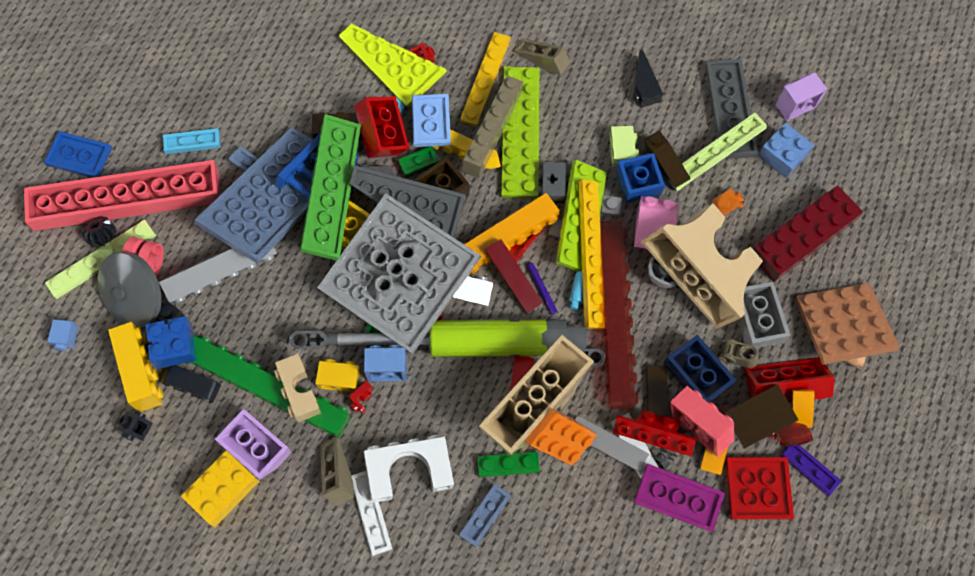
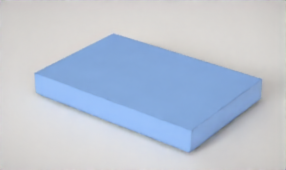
[412,94,451,147]

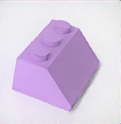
[215,409,292,479]

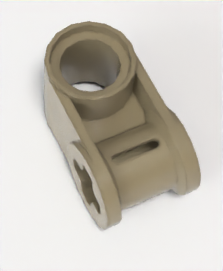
[719,339,758,368]

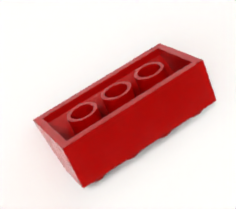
[743,357,835,402]

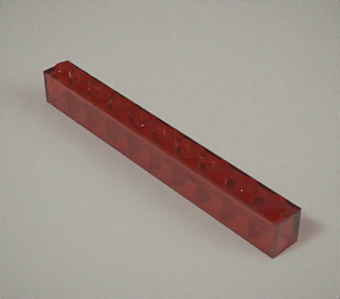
[600,221,638,410]

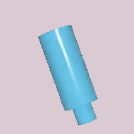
[569,271,583,310]

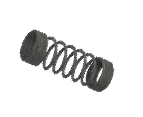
[654,429,695,469]

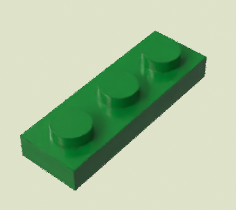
[477,452,540,478]

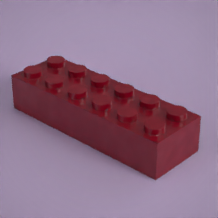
[753,185,863,282]

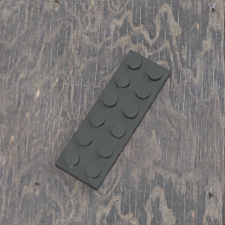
[705,59,759,159]

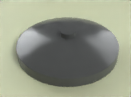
[98,251,161,328]

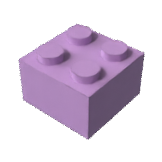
[775,73,827,121]

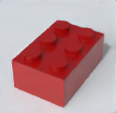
[354,96,410,158]

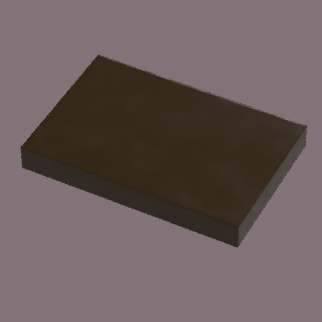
[724,384,799,449]

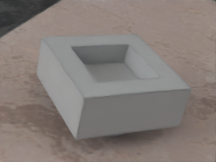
[601,195,622,217]

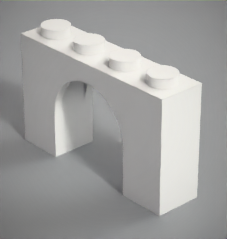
[364,435,454,503]

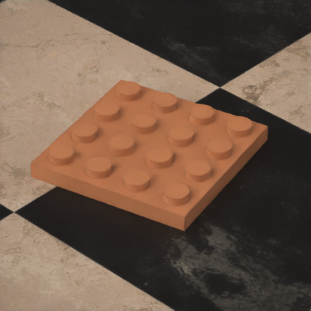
[795,283,900,365]

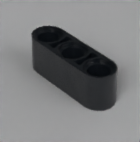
[160,365,222,403]

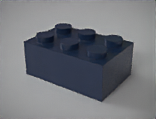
[663,334,737,402]

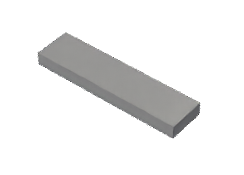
[575,416,649,472]

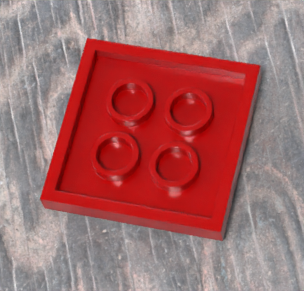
[726,457,794,520]

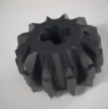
[81,216,117,248]

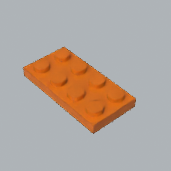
[525,408,597,465]

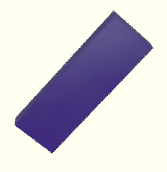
[780,440,842,497]

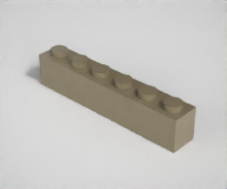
[462,75,523,179]

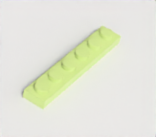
[666,113,767,191]
[45,220,156,299]

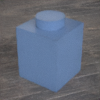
[47,319,78,351]

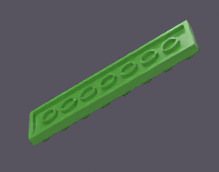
[300,114,361,261]

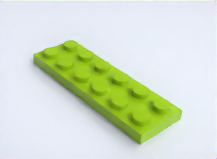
[556,160,607,272]

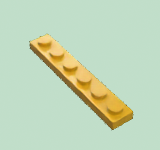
[460,32,511,127]

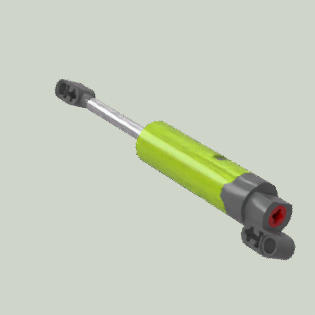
[289,319,605,366]

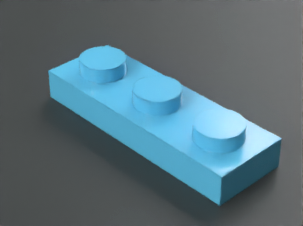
[163,128,221,154]

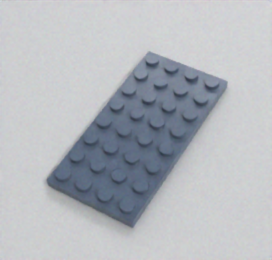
[195,127,315,264]

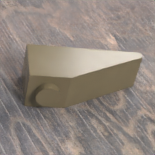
[514,38,571,75]
[320,437,354,506]

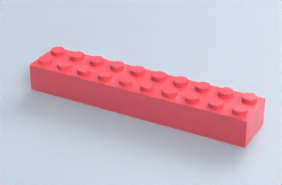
[24,160,221,231]

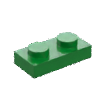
[398,146,439,178]

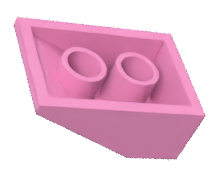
[634,196,678,249]

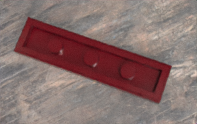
[484,239,543,314]

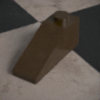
[644,130,690,188]

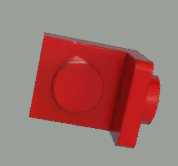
[408,42,436,63]
[349,381,373,415]

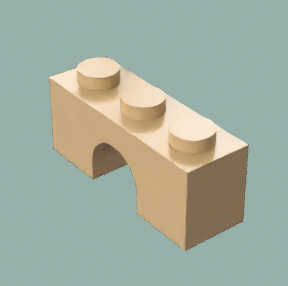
[274,354,321,422]

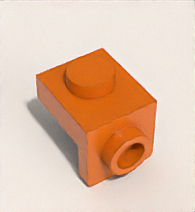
[712,189,744,216]

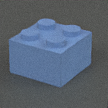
[758,123,814,178]
[364,345,407,382]

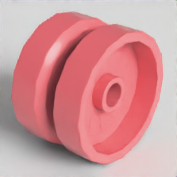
[122,237,164,278]

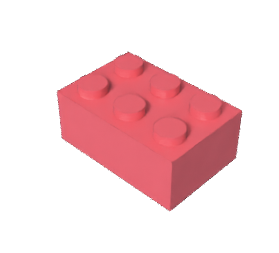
[670,386,734,457]

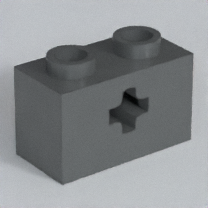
[538,162,566,203]

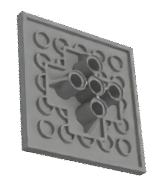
[317,193,481,354]

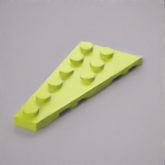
[339,24,447,108]

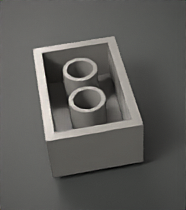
[738,282,790,348]

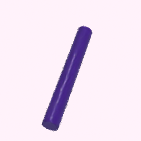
[527,263,558,315]

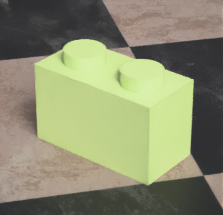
[609,126,639,167]

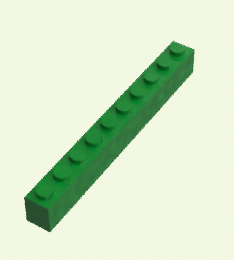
[189,332,351,438]

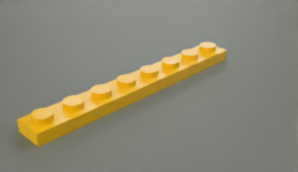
[578,179,605,330]

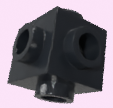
[116,411,153,441]

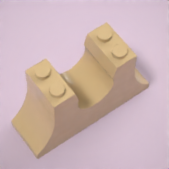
[641,203,763,329]
[479,335,594,455]

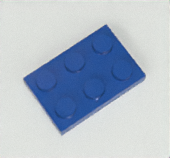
[44,131,112,178]

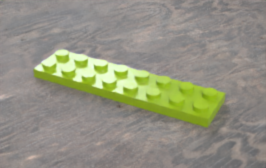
[501,67,540,199]

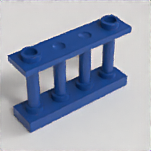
[275,132,359,198]

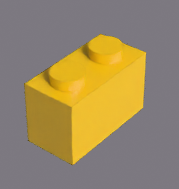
[316,359,360,392]

